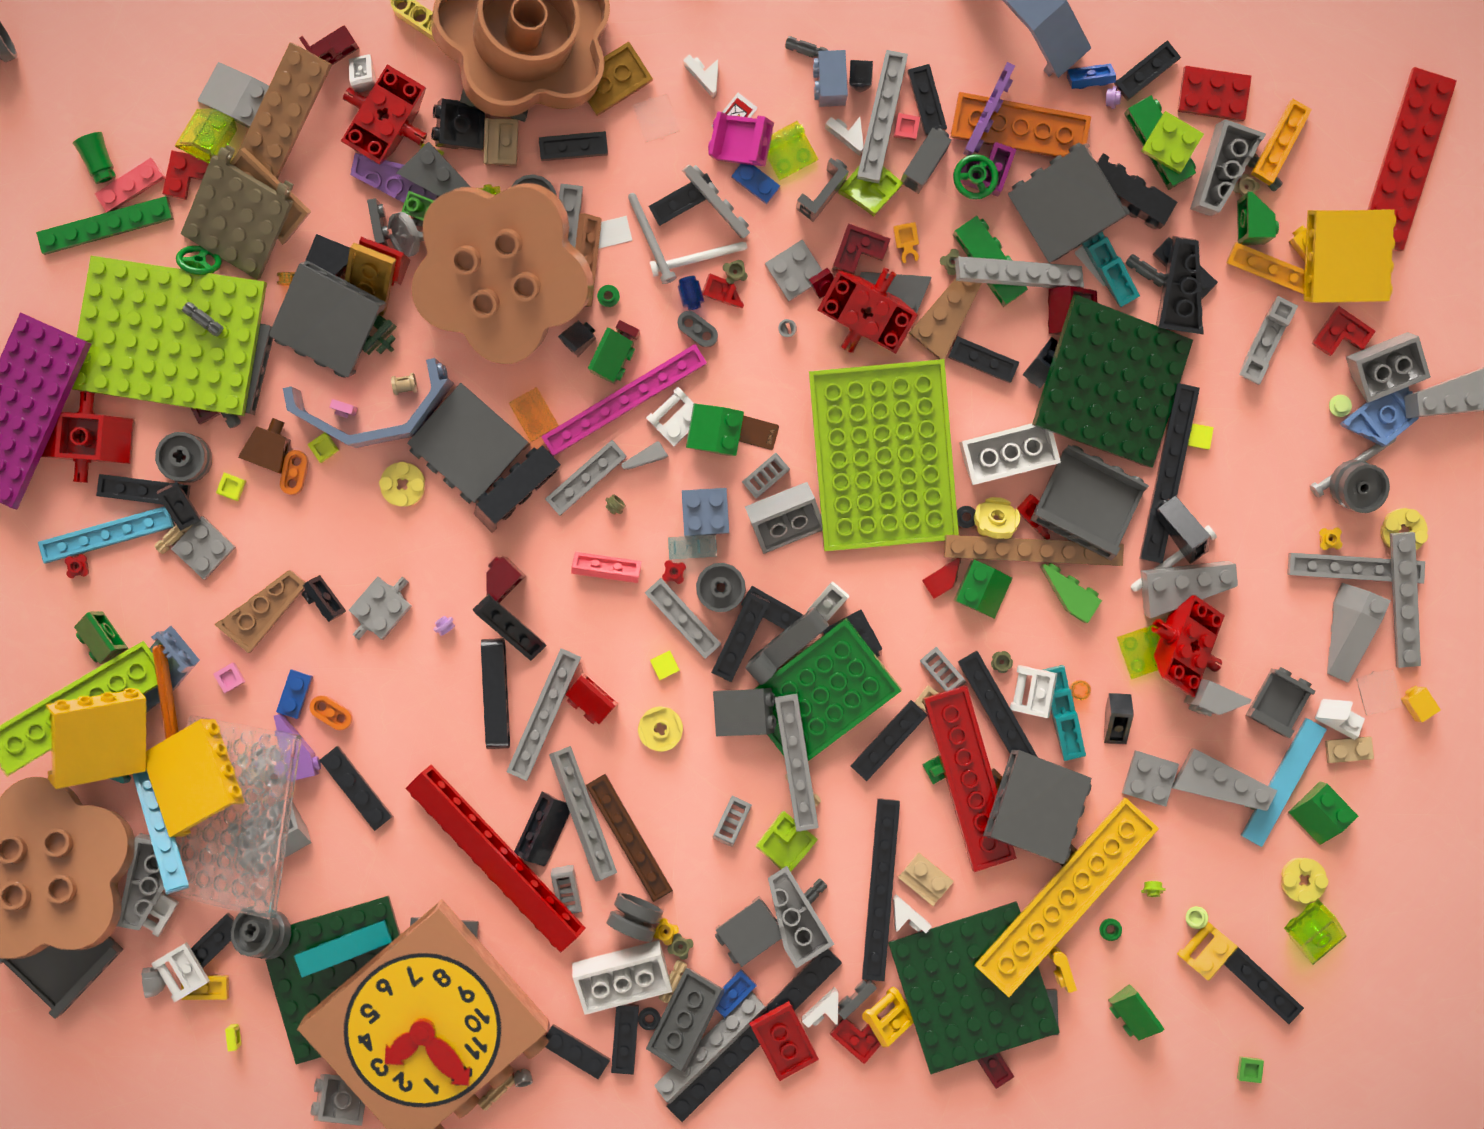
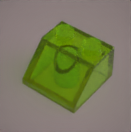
[175,108,237,163]
[1284,899,1347,965]

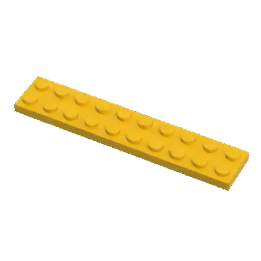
[974,798,1159,997]

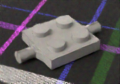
[348,576,412,640]

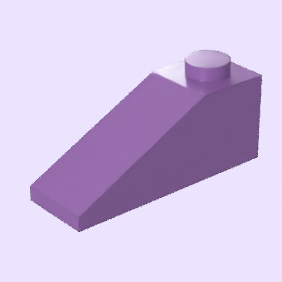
[273,714,321,782]

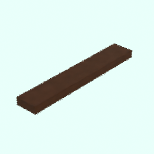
[586,773,673,902]

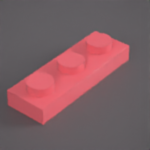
[94,157,165,212]
[571,552,642,583]

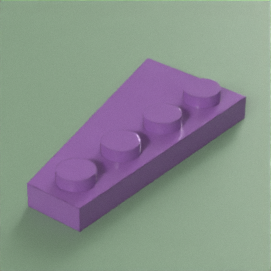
[963,62,1015,156]
[350,153,439,203]

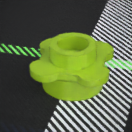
[1141,881,1166,897]

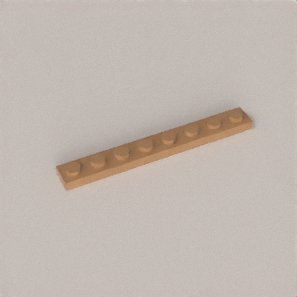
[944,535,1124,566]

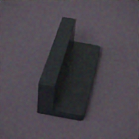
[514,791,570,866]

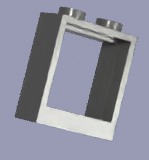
[901,128,952,194]

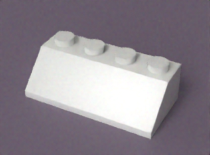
[959,423,1061,485]
[572,940,672,1015]

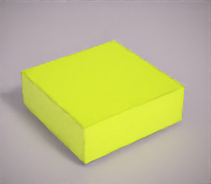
[1188,423,1214,450]
[307,432,340,463]
[216,472,246,501]
[650,650,680,680]
[225,1024,242,1052]

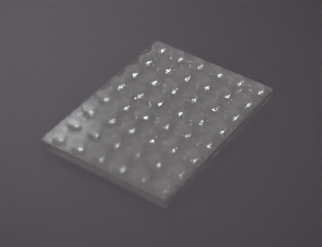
[163,715,302,919]

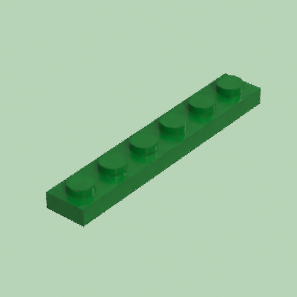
[36,196,174,255]

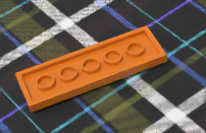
[950,92,1092,158]

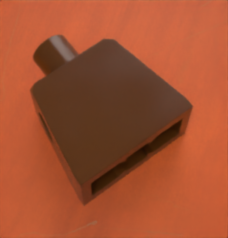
[238,418,290,474]

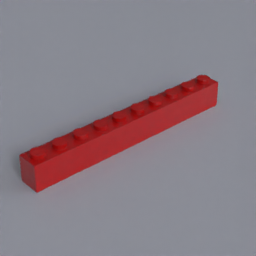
[405,764,586,953]

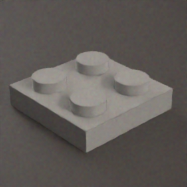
[765,239,822,302]
[171,516,236,580]
[1121,750,1179,807]

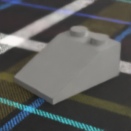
[197,61,269,128]

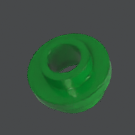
[597,285,620,307]
[1099,918,1122,941]

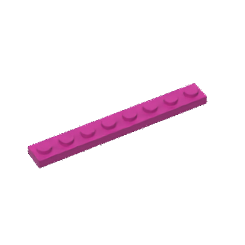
[541,344,707,456]

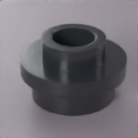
[957,506,976,528]
[638,1007,661,1030]

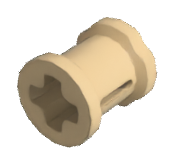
[391,372,418,396]

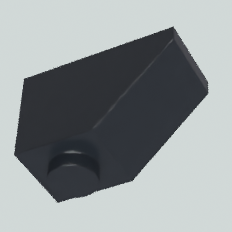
[558,320,597,357]
[1022,337,1058,388]
[1104,693,1134,744]

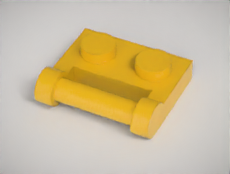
[1177,922,1238,981]
[1047,946,1077,993]
[862,987,914,1047]

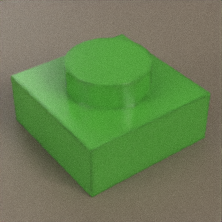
[1237,1056,1264,1083]

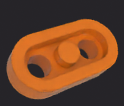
[280,450,309,495]
[310,695,353,730]

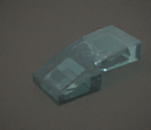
[668,535,717,560]

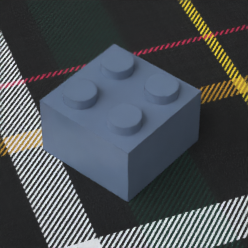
[813,50,848,107]
[681,488,730,536]

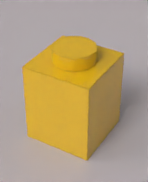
[1401,686,1441,722]

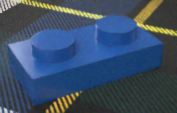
[1067,63,1116,89]
[731,164,780,205]
[276,669,313,719]
[716,969,757,1018]

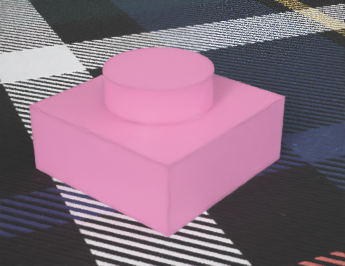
[330,399,358,418]
[213,662,246,693]

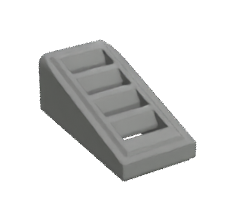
[621,441,669,470]
[742,452,790,499]
[919,646,967,691]
[712,795,752,847]
[551,865,582,914]

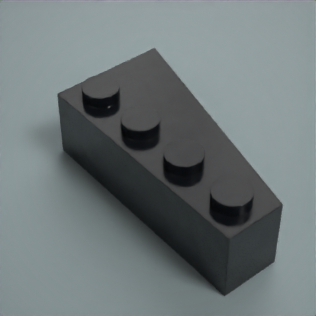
[1096,153,1178,229]
[1156,236,1204,335]
[474,445,561,533]

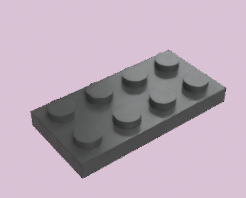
[646,968,725,1072]

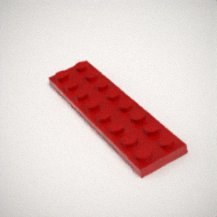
[1367,67,1457,252]
[922,685,1017,872]

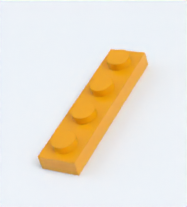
[1251,98,1312,186]
[1226,242,1305,294]

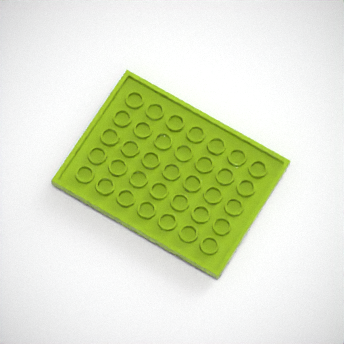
[72,255,267,416]
[809,359,959,551]

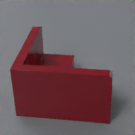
[299,25,359,65]
[832,223,891,275]

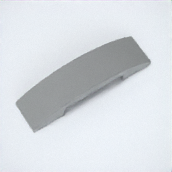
[1239,296,1298,385]

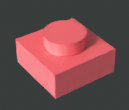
[894,113,920,141]

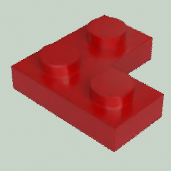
[162,150,211,200]
[1311,306,1376,356]
[830,1015,882,1064]

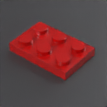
[1177,65,1252,122]
[749,1001,819,1081]

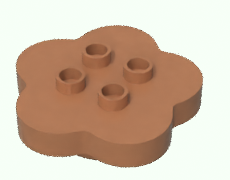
[431,0,610,117]
[411,183,593,364]
[0,777,135,959]

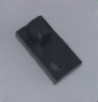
[157,481,201,531]
[301,575,346,622]

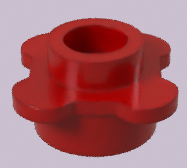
[65,555,89,578]
[662,560,686,584]

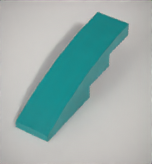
[1082,232,1140,307]
[1042,665,1086,761]
[294,920,392,977]

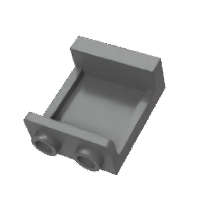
[796,158,849,222]
[1246,667,1316,738]
[713,688,776,737]
[715,896,782,967]

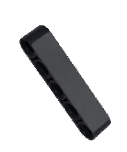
[481,638,510,749]

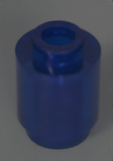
[677,276,705,311]

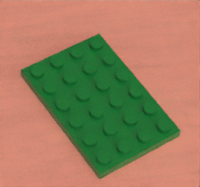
[754,618,902,761]

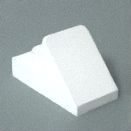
[683,54,719,99]
[825,117,864,156]
[807,581,850,621]
[1315,699,1365,740]
[893,894,932,933]
[802,986,839,1028]

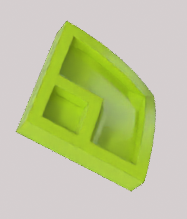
[838,165,903,217]
[755,811,818,872]

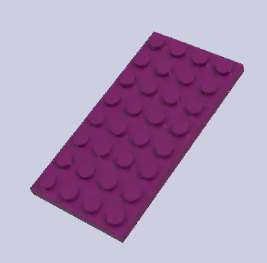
[0,312,92,510]

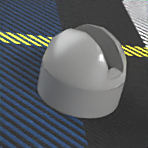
[778,319,797,337]
[514,1068,533,1087]

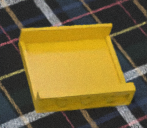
[1303,209,1396,303]
[46,688,146,789]
[146,719,245,837]

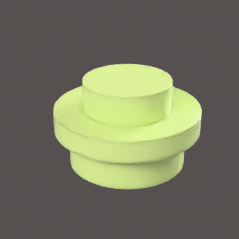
[1329,394,1352,417]
[1186,906,1209,929]

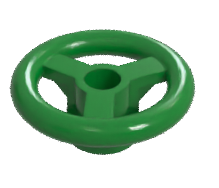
[953,154,998,199]
[176,245,222,275]

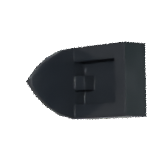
[849,60,873,93]

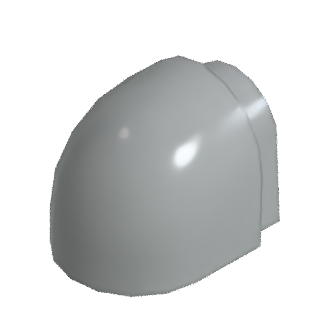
[141,967,166,998]

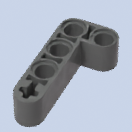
[745,607,829,685]

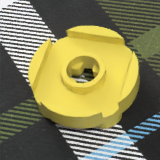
[379,462,425,507]
[974,497,1020,539]
[1380,508,1428,550]
[638,706,683,752]
[1281,857,1329,904]

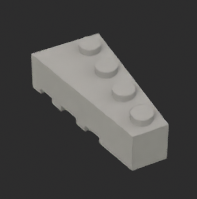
[1190,119,1266,216]
[1404,367,1484,418]
[1140,560,1238,619]
[1172,748,1277,811]

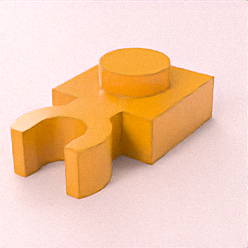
[893,222,919,263]

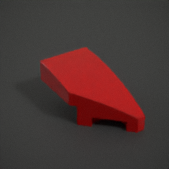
[701,273,744,309]
[1017,494,1050,540]
[922,558,962,599]

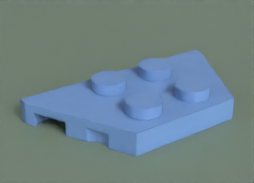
[1340,387,1419,447]

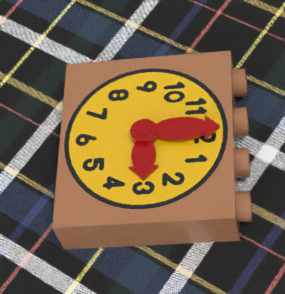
[297,899,549,1129]

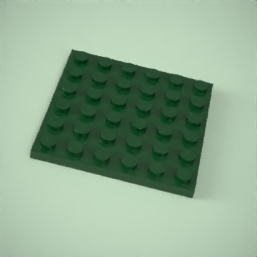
[1032,295,1193,468]
[265,895,400,1065]
[888,901,1060,1075]

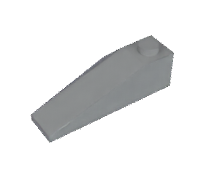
[1327,583,1391,683]
[117,833,181,931]
[768,866,835,969]

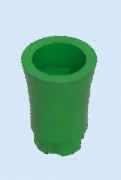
[72,132,116,184]

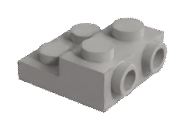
[310,1074,365,1126]

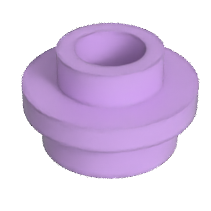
[1106,86,1121,109]
[433,616,455,636]

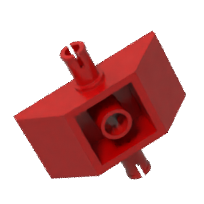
[341,64,427,165]
[817,268,918,354]
[41,392,134,483]
[1151,595,1225,697]

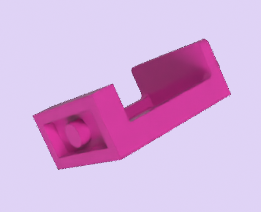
[708,111,775,167]

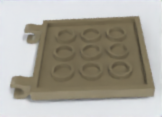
[180,145,294,280]

